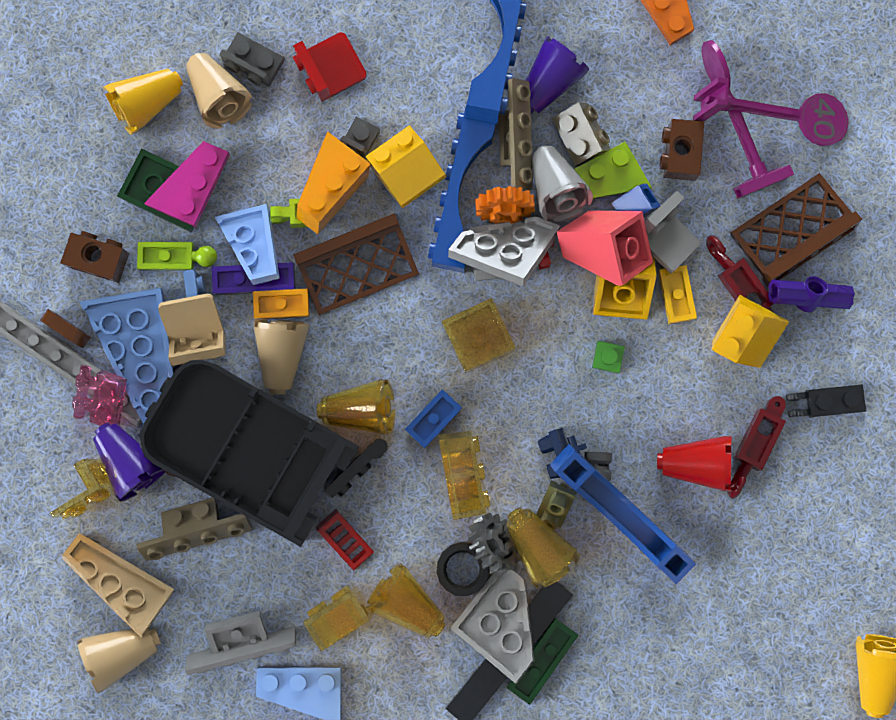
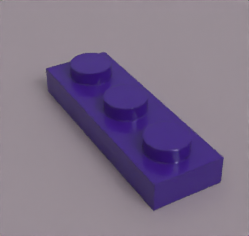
[212,262,296,295]

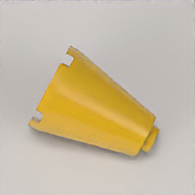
[103,68,183,135]
[855,634,896,718]

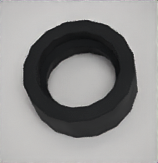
[436,542,489,597]

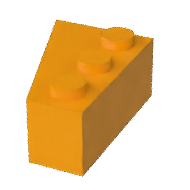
[297,131,370,234]

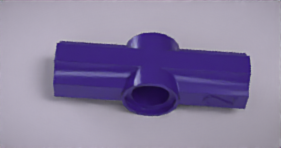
[767,276,855,313]

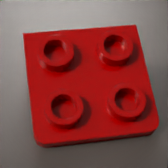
[292,32,367,102]

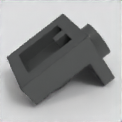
[340,117,380,158]

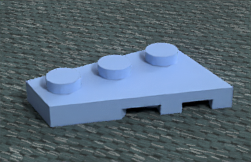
[215,204,280,285]
[256,667,341,720]

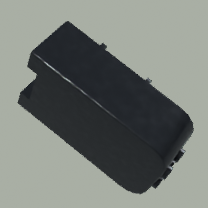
[140,360,359,547]

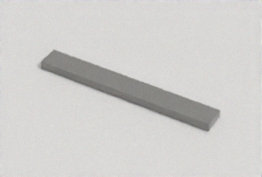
[0,300,142,428]

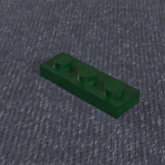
[506,618,579,705]

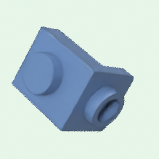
[183,269,206,297]

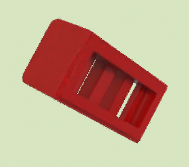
[316,509,374,571]

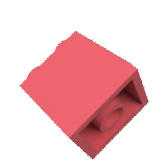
[557,211,653,286]

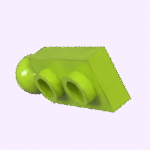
[137,242,217,271]

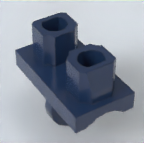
[538,428,587,479]

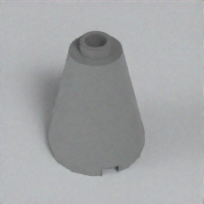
[531,146,593,223]

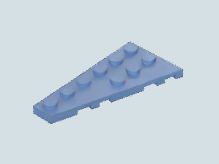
[79,288,175,424]

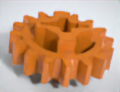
[475,186,535,224]

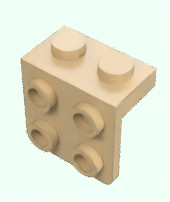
[158,294,226,366]

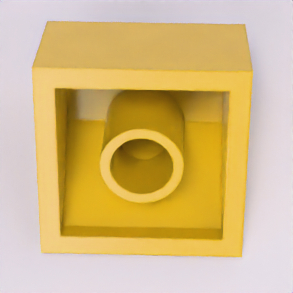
[365,125,446,209]
[593,256,656,320]
[711,295,789,368]

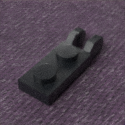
[786,384,867,418]
[326,438,389,498]

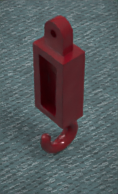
[706,235,774,313]
[727,396,786,499]

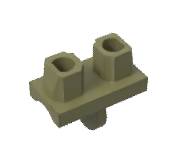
[535,480,577,533]

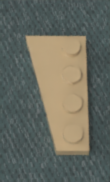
[62,533,174,638]

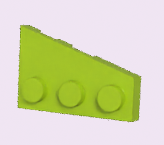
[574,141,652,200]

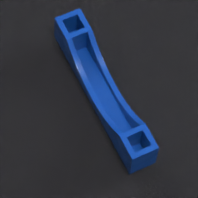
[465,0,527,124]
[428,107,496,273]
[550,444,696,584]

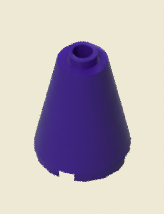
[526,36,589,114]
[93,422,165,502]

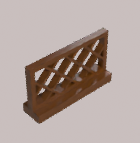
[731,173,862,288]
[293,213,419,315]

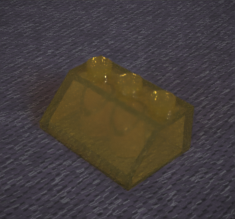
[438,431,490,520]

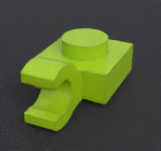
[270,198,307,228]

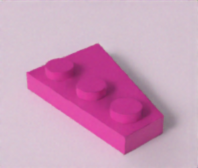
[144,141,230,227]

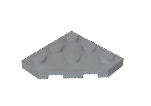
[448,217,561,286]
[450,569,535,684]

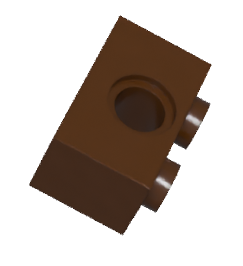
[660,119,705,181]
[60,231,129,283]

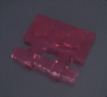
[72,365,127,426]

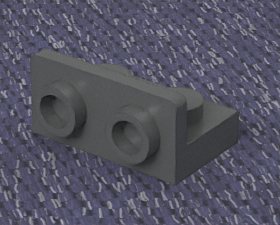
[219,32,285,87]

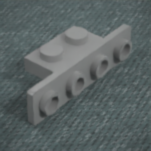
[185,611,296,675]

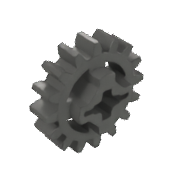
[468,513,522,575]

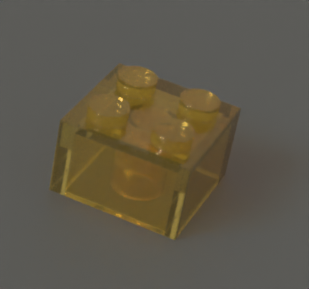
[441,298,516,374]
[303,585,374,652]

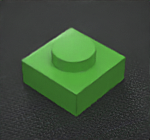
[592,341,625,374]

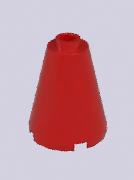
[657,436,732,492]

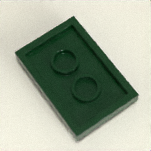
[117,148,194,233]

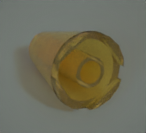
[317,379,395,434]
[506,507,580,588]
[366,563,445,638]

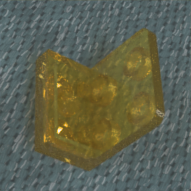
[50,459,113,520]

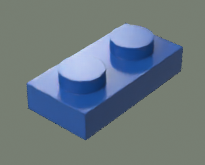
[405,389,462,448]

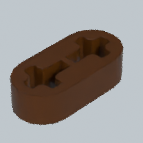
[40,309,91,348]

